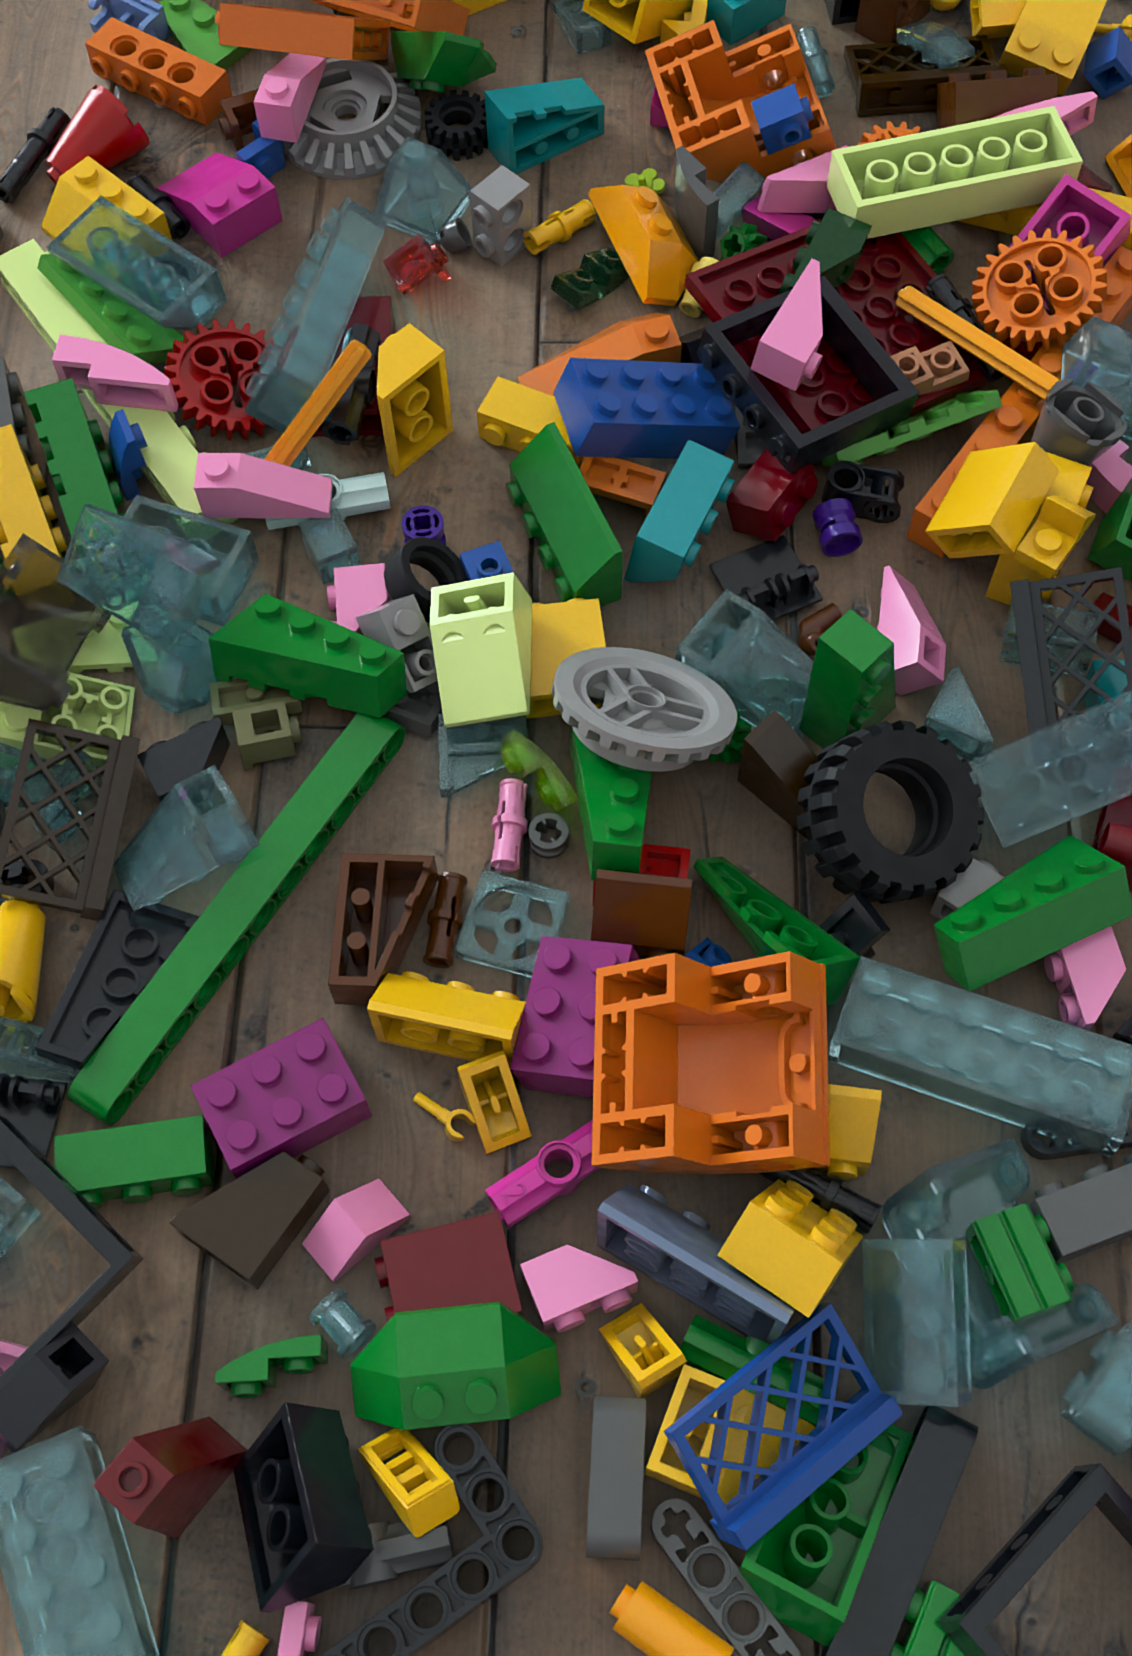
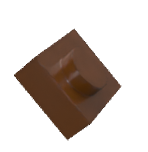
[218,89,258,151]

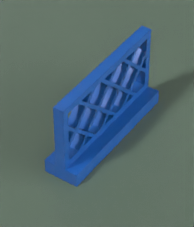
[664,1302,903,1551]

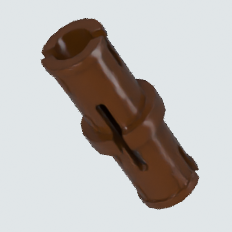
[423,872,468,968]

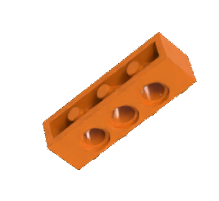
[85,17,233,126]

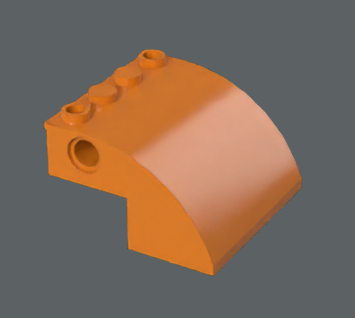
[644,20,837,186]
[592,951,830,1174]

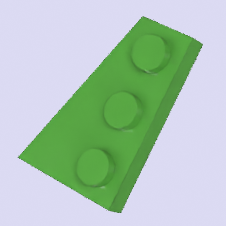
[159,0,253,70]

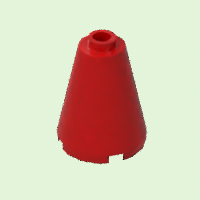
[45,85,150,185]

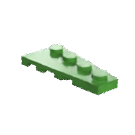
[37,251,183,364]
[821,390,1002,466]

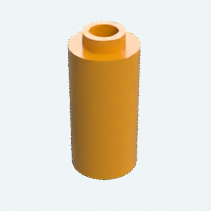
[609,1581,735,1656]

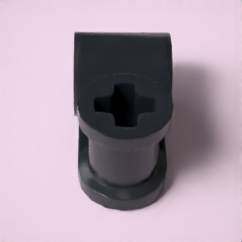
[821,461,905,523]

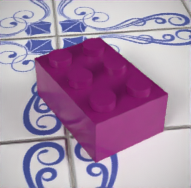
[510,936,640,1098]
[190,1018,372,1179]

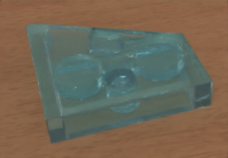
[438,714,528,797]

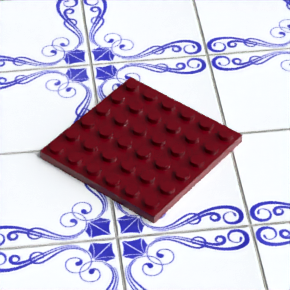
[684,222,989,434]

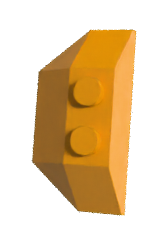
[588,185,699,307]

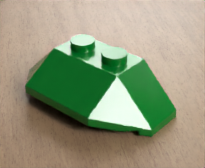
[390,31,497,93]
[350,1301,561,1430]

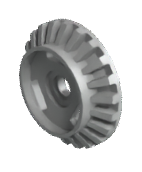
[282,58,422,180]
[551,647,737,772]

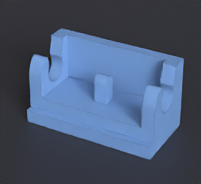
[88,0,171,41]

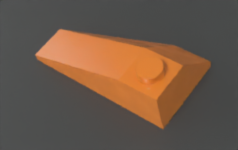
[517,312,682,397]

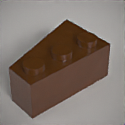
[855,0,930,43]
[937,67,1058,129]
[328,853,438,1005]

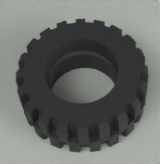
[796,720,984,904]

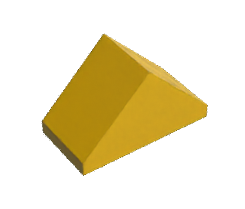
[457,1050,532,1154]
[599,1302,687,1398]

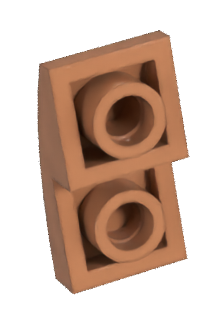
[890,340,970,395]

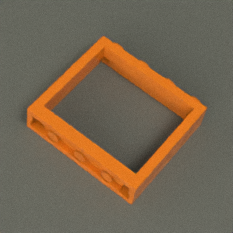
[310,0,470,36]
[215,3,390,61]

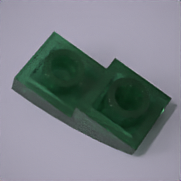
[550,247,629,309]

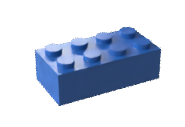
[553,357,740,459]

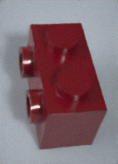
[726,447,818,542]

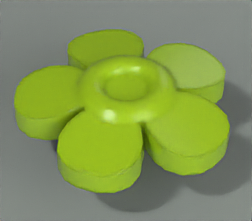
[625,168,665,195]

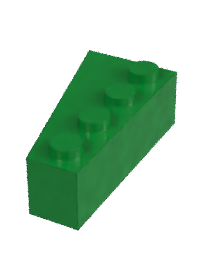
[24,378,135,569]
[208,593,407,718]
[799,609,896,749]
[569,725,654,881]
[934,835,1132,992]

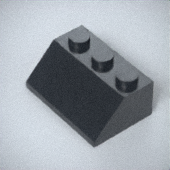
[233,1402,374,1613]

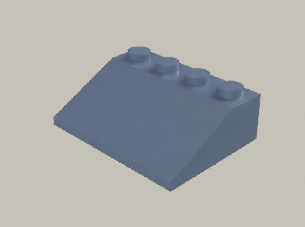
[597,1183,795,1344]

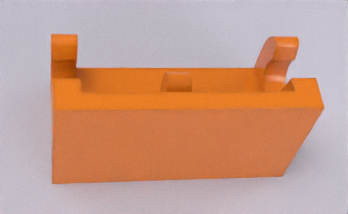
[579,457,667,517]

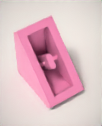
[302,1178,411,1283]

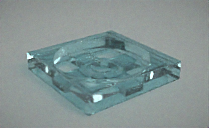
[454,870,570,978]

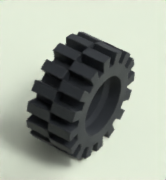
[424,90,488,161]

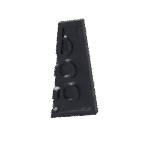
[36,890,200,1070]

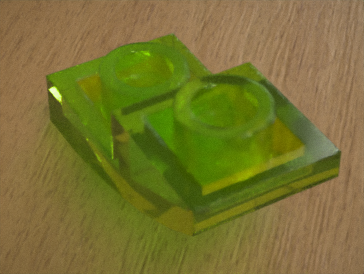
[499,730,579,812]

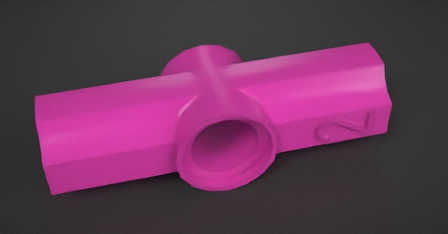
[485,1120,600,1229]

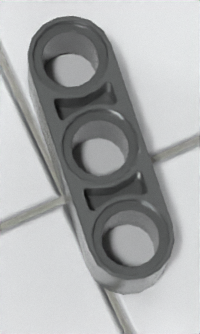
[586,1395,646,1561]

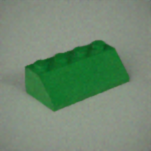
[506,422,623,607]

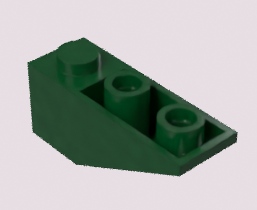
[778,208,872,295]

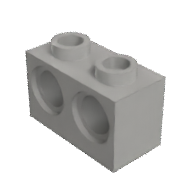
[470,165,532,267]

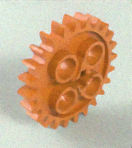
[972,228,1107,352]

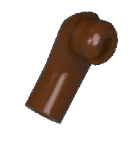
[798,603,842,658]

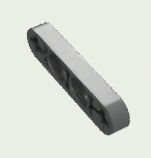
[651,1498,801,1656]

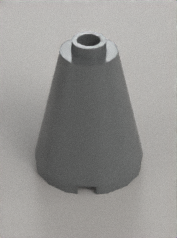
[1030,378,1127,466]

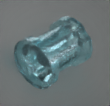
[309,1288,376,1358]

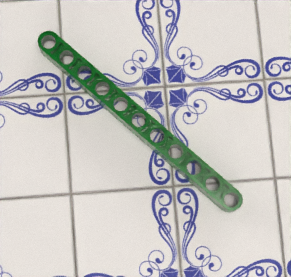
[67,713,406,1126]

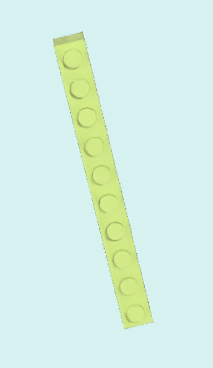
[0,239,238,543]

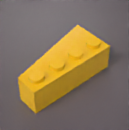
[0,424,80,617]

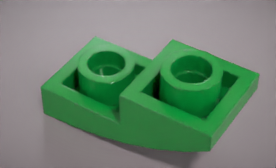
[215,1334,328,1398]

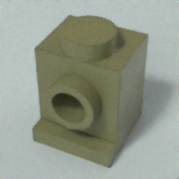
[232,700,302,771]

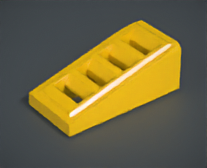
[358,1428,460,1538]

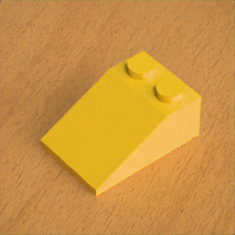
[998,0,1107,96]

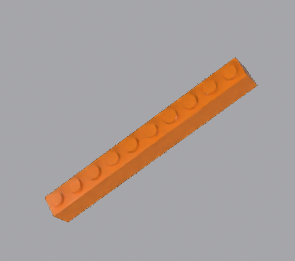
[907,246,1132,558]

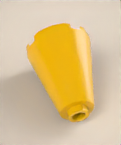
[0,900,46,1032]

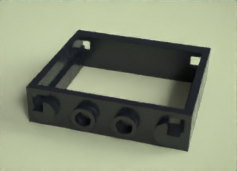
[696,276,920,474]
[0,1116,144,1390]
[937,1463,1132,1656]

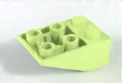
[430,572,532,728]
[0,657,135,767]

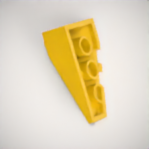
[812,1084,882,1180]

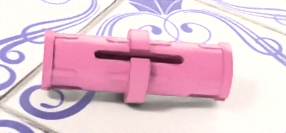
[491,778,528,872]

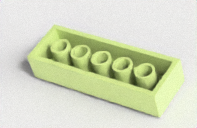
[827,106,1083,239]

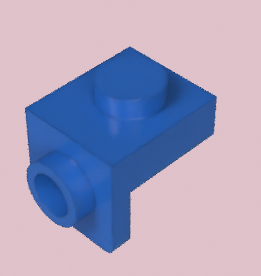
[236,120,286,179]

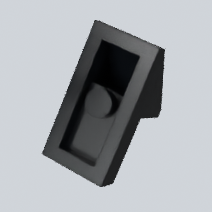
[819,893,890,968]

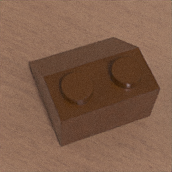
[591,869,693,960]

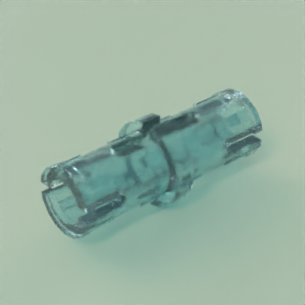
[796,26,836,98]

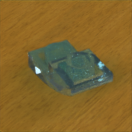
[897,20,975,69]
[35,750,101,850]

